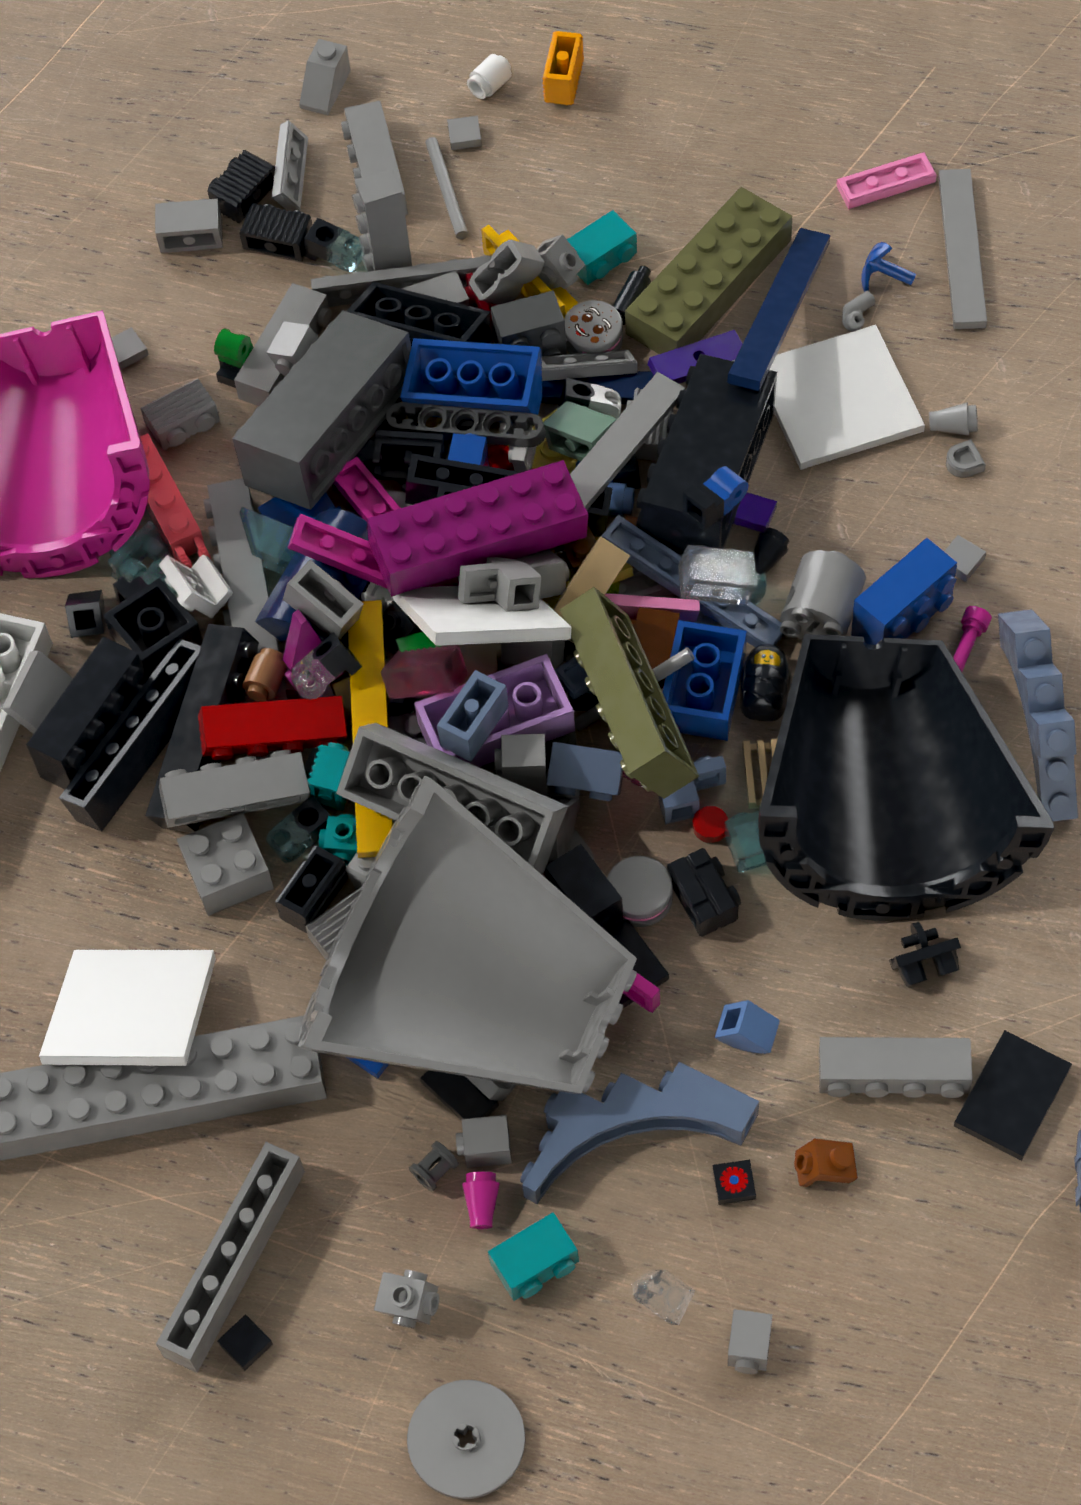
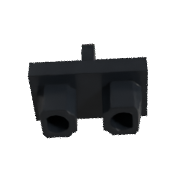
[889,922,961,987]

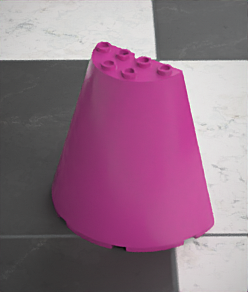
[0,310,150,578]

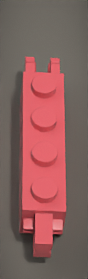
[140,433,212,568]

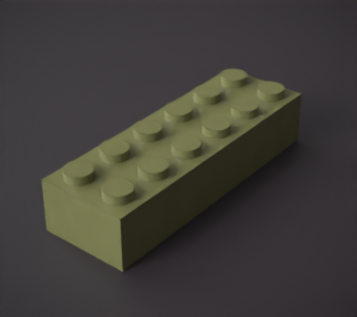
[625,187,793,354]
[560,587,699,799]

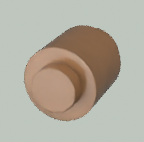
[243,648,287,702]

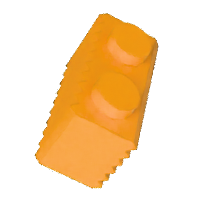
[542,31,584,105]

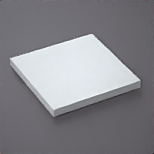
[770,325,925,470]
[393,586,572,646]
[39,950,216,1066]

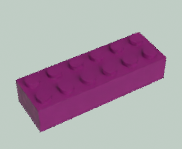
[367,460,588,597]

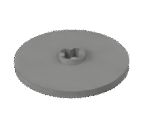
[407,1380,525,1499]

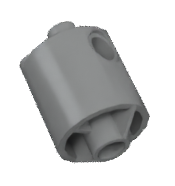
[780,550,866,640]

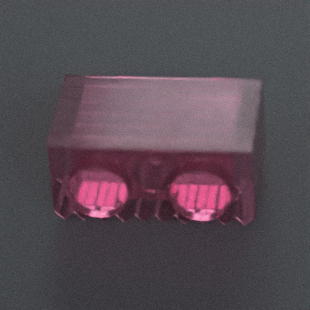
[380,645,467,699]

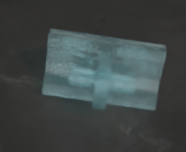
[108,521,169,582]

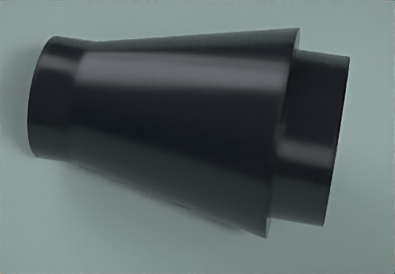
[745,528,790,580]

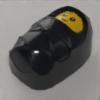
[740,644,790,721]

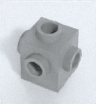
[537,234,585,290]
[374,1269,439,1329]

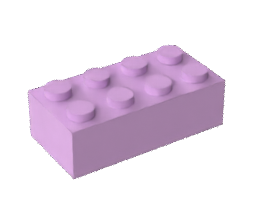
[414,654,575,767]

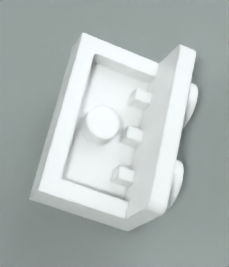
[159,554,233,618]

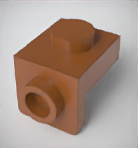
[794,1138,858,1187]

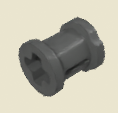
[409,1141,459,1192]

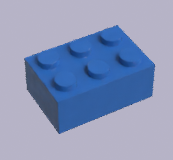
[851,538,957,645]
[662,620,747,741]

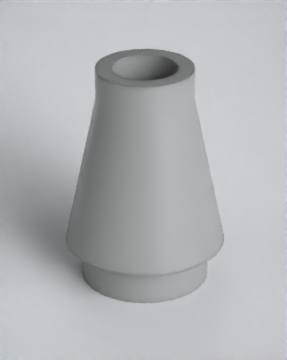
[929,402,978,435]

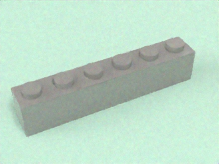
[156,1142,305,1373]

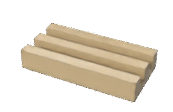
[743,738,778,809]

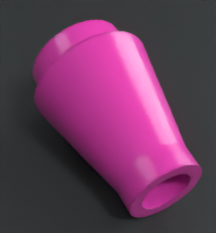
[462,1172,500,1229]

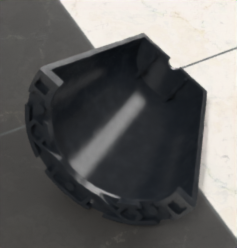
[758,634,1054,921]

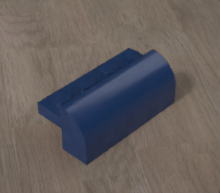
[255,509,368,642]

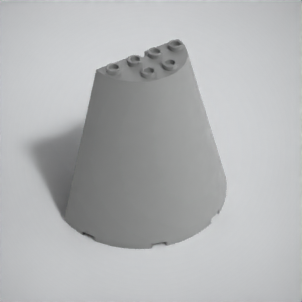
[298,776,637,1094]

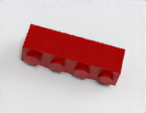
[198,696,347,760]

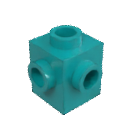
[319,814,357,867]

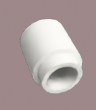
[467,54,512,99]

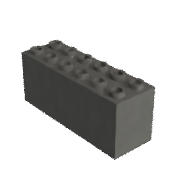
[232,310,411,510]

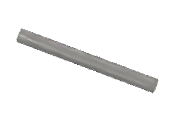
[425,137,468,239]
[574,647,695,731]

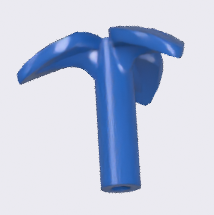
[861,242,916,292]

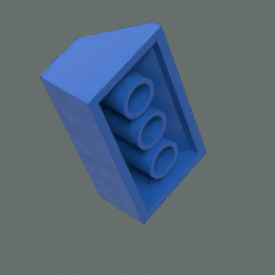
[400,338,542,422]

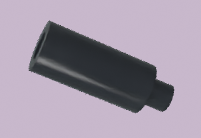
[612,266,651,325]

